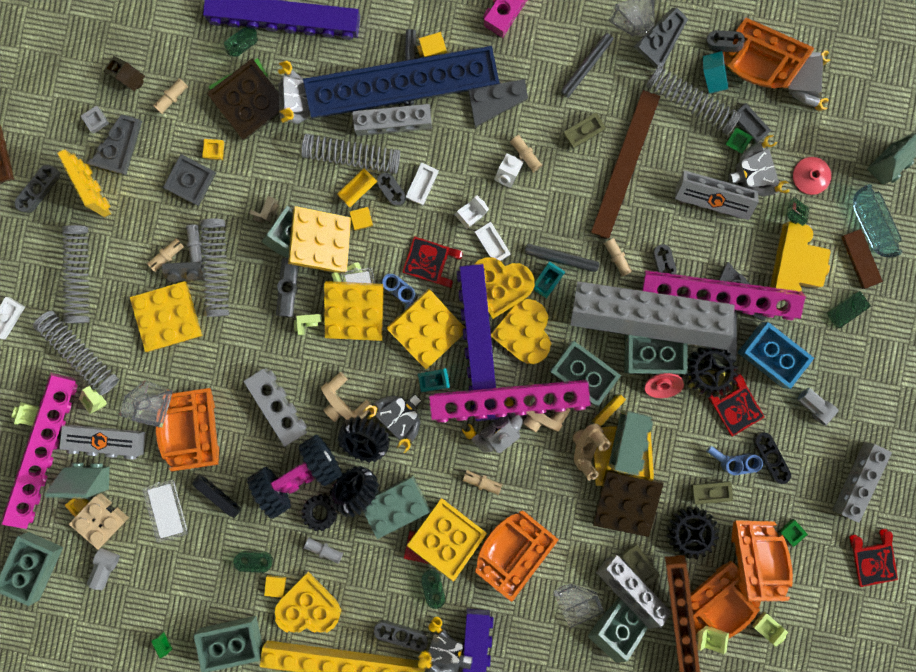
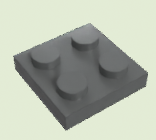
[163,154,216,206]

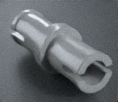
[186,224,203,263]
[303,537,343,564]

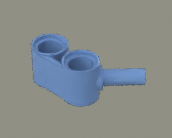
[382,274,416,310]
[706,446,763,475]

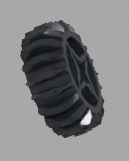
[685,347,739,398]
[337,416,390,463]
[329,466,379,517]
[666,506,719,559]

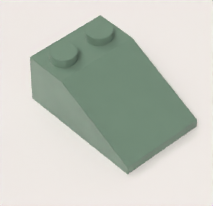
[867,131,916,185]
[261,206,316,270]
[45,462,110,498]
[588,598,648,663]

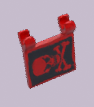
[403,236,463,288]
[707,374,765,437]
[849,529,898,587]

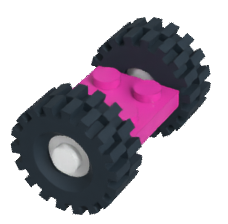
[247,435,342,519]

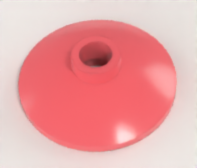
[793,157,831,195]
[645,373,684,398]

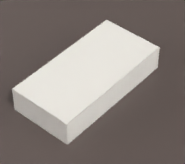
[406,163,439,206]
[475,222,511,261]

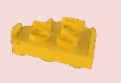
[474,257,535,319]
[491,299,551,364]
[275,572,341,633]

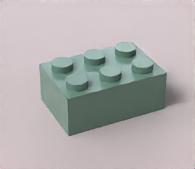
[624,334,687,374]
[548,341,621,407]
[608,409,653,476]
[363,475,430,539]
[0,532,63,606]
[194,616,263,672]

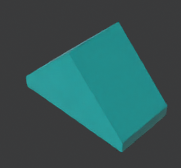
[703,51,729,94]
[533,261,565,299]
[418,368,450,392]

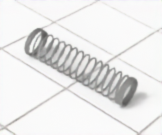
[646,65,741,135]
[301,133,400,174]
[200,218,230,317]
[62,225,90,323]
[33,311,119,395]

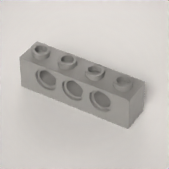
[353,104,432,136]
[244,369,307,447]
[832,442,892,523]
[596,555,672,629]

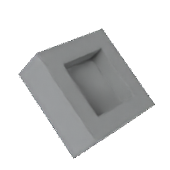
[81,106,110,134]

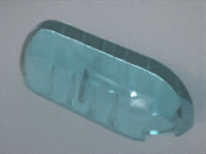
[853,184,902,258]

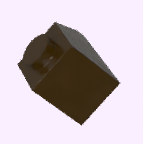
[103,56,145,92]

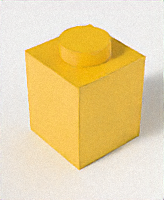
[417,32,447,58]

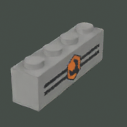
[675,170,759,220]
[60,425,146,459]

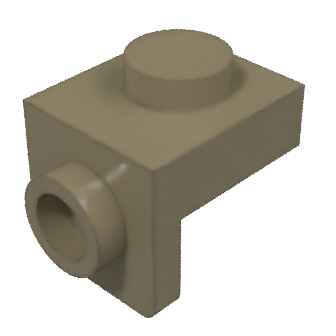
[249,196,279,224]

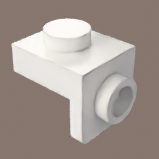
[494,153,524,188]
[455,195,489,229]

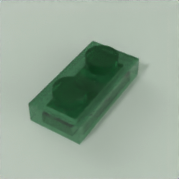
[787,197,809,226]
[826,291,871,328]

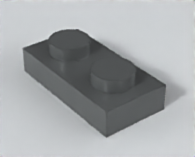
[162,262,206,282]

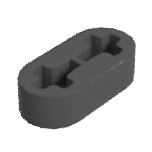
[707,30,744,52]
[377,173,406,207]
[652,244,677,274]

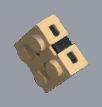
[69,493,129,550]

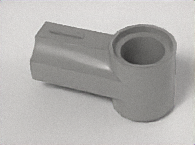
[797,388,839,426]
[87,548,120,590]

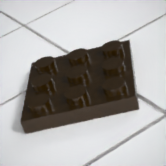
[207,59,279,141]
[592,469,664,537]

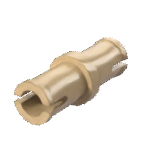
[153,78,188,114]
[510,135,542,172]
[147,238,184,272]
[603,238,632,277]
[463,470,503,495]

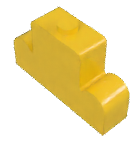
[770,221,831,301]

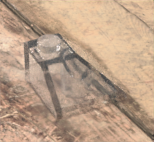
[609,0,654,37]
[119,380,173,428]
[553,584,605,628]

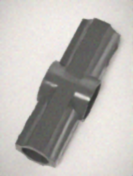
[276,258,298,317]

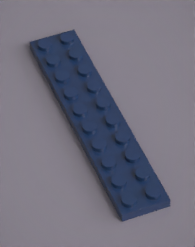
[303,46,500,119]

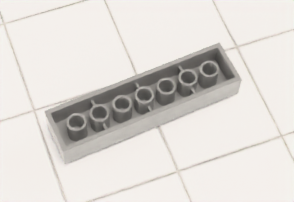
[570,281,734,350]

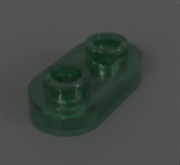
[224,28,258,57]
[233,551,273,573]
[421,569,445,609]

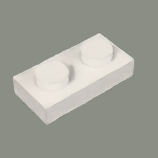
[0,297,25,339]

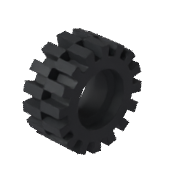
[301,494,337,531]

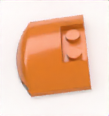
[723,17,814,88]
[156,388,219,472]
[475,510,559,602]
[731,521,793,601]
[690,561,761,639]

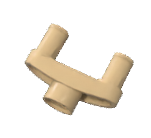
[321,372,372,422]
[514,382,571,433]
[573,424,610,480]

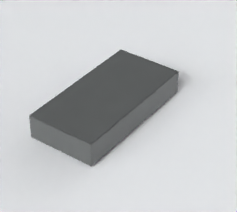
[730,103,771,144]

